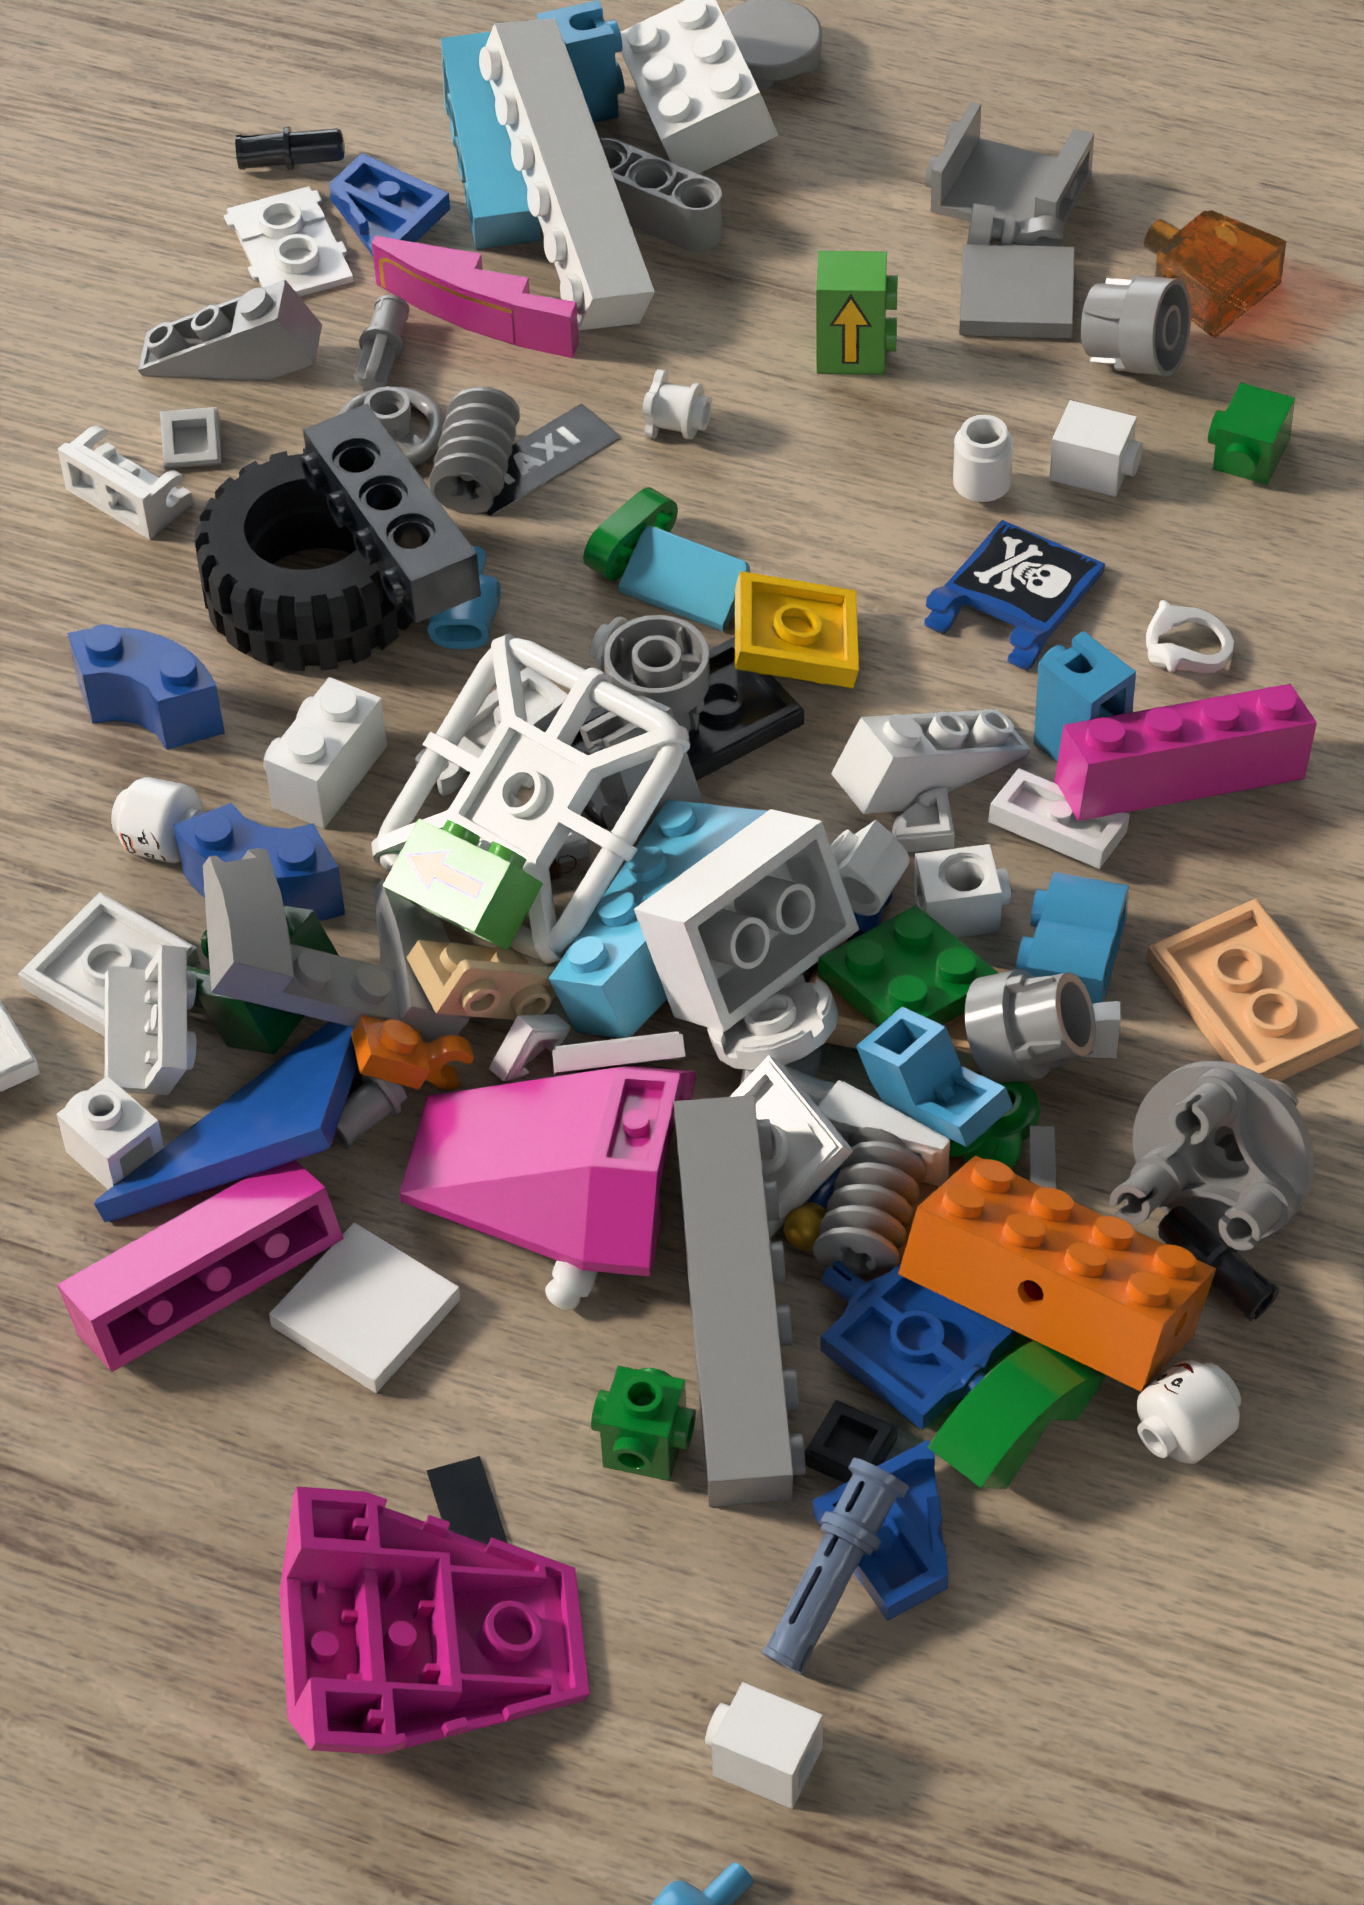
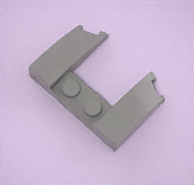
[203,848,469,1043]

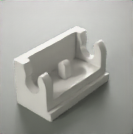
[58,425,193,540]

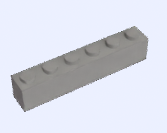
[674,1095,806,1507]

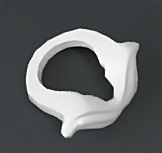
[1146,600,1234,673]

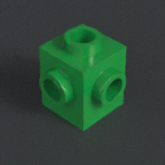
[591,1366,696,1481]

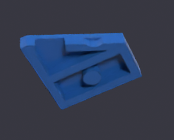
[329,153,450,256]
[813,1440,949,1621]

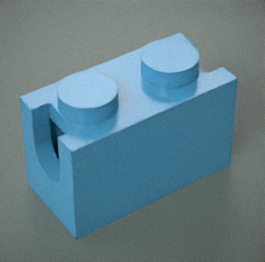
[536,0,625,123]
[1034,631,1136,762]

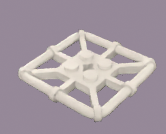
[371,634,690,964]

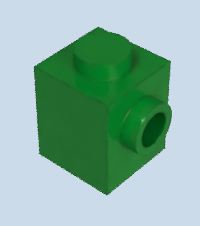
[1208,382,1295,485]

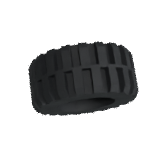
[195,448,413,671]

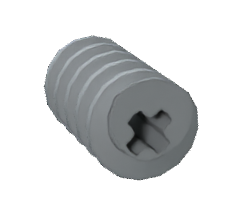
[429,387,520,514]
[813,1127,926,1276]

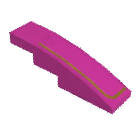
[372,236,579,359]

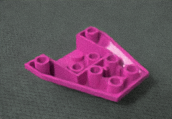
[399,1065,696,1277]

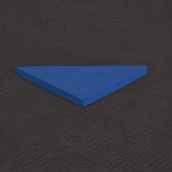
[94,1021,358,1222]

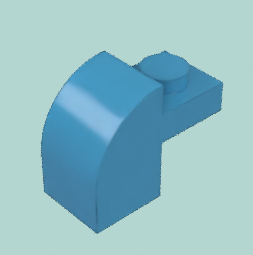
[856,1006,1013,1147]

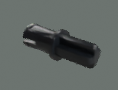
[235,126,345,170]
[1157,1206,1279,1321]

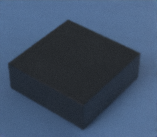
[804,1400,898,1483]

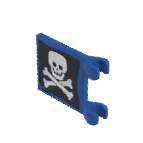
[924,520,1105,670]

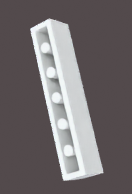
[479,18,655,331]

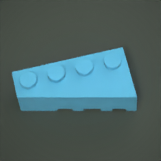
[441,31,541,250]
[548,800,767,1038]

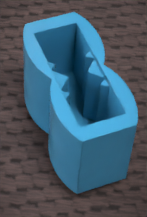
[1016,872,1129,1004]

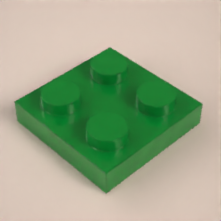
[818,905,999,1027]

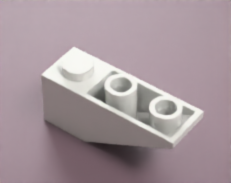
[831,709,1031,814]

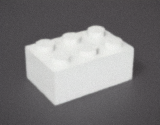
[620,0,779,174]
[634,809,859,1032]

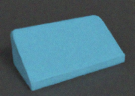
[618,525,750,632]

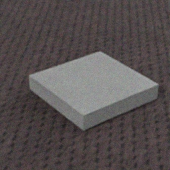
[959,244,1074,339]

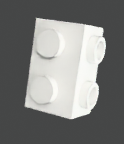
[104,945,197,1096]

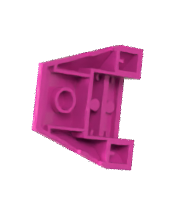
[279,1486,590,1754]

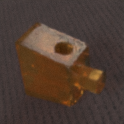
[1144,210,1286,338]

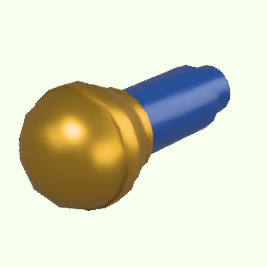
[783,1168,841,1251]

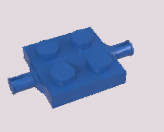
[820,1260,1014,1430]

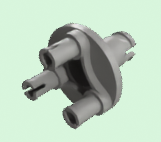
[1110,1061,1314,1251]

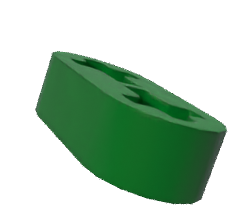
[583,487,678,581]

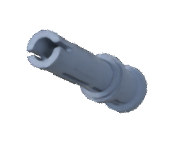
[761,1458,910,1675]

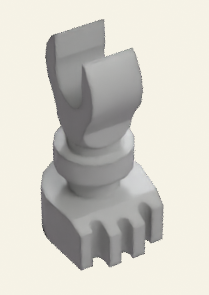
[967,203,1064,246]

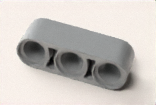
[600,138,723,251]

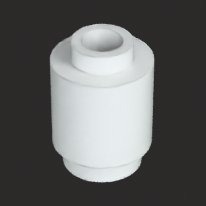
[953,415,1013,502]

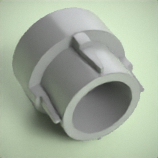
[1081,275,1191,377]
[604,615,710,733]
[965,969,1096,1084]

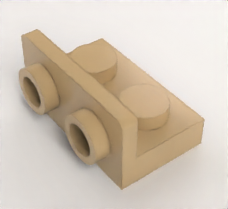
[406,940,556,1020]

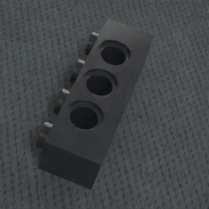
[300,404,481,623]

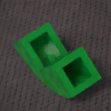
[927,1340,1106,1489]

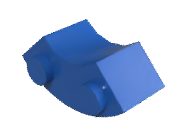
[67,624,225,750]
[173,803,345,921]

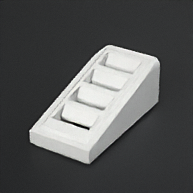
[818,1080,950,1187]

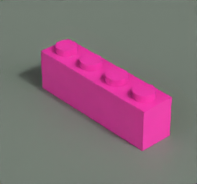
[1055,684,1317,821]
[57,1160,344,1372]

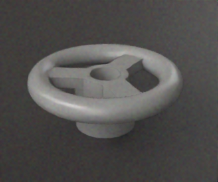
[338,386,446,467]

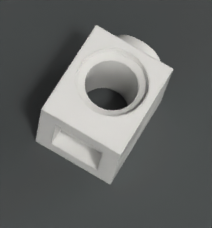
[914,844,1011,938]

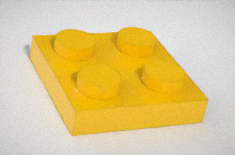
[735,571,859,688]

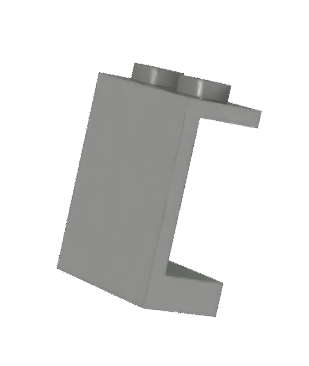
[925,102,1094,239]

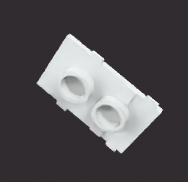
[224,186,354,297]

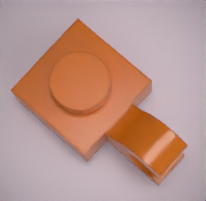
[351,1014,474,1090]

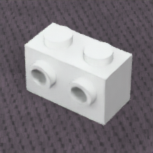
[263,677,387,829]

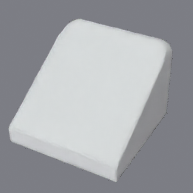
[160,407,222,469]

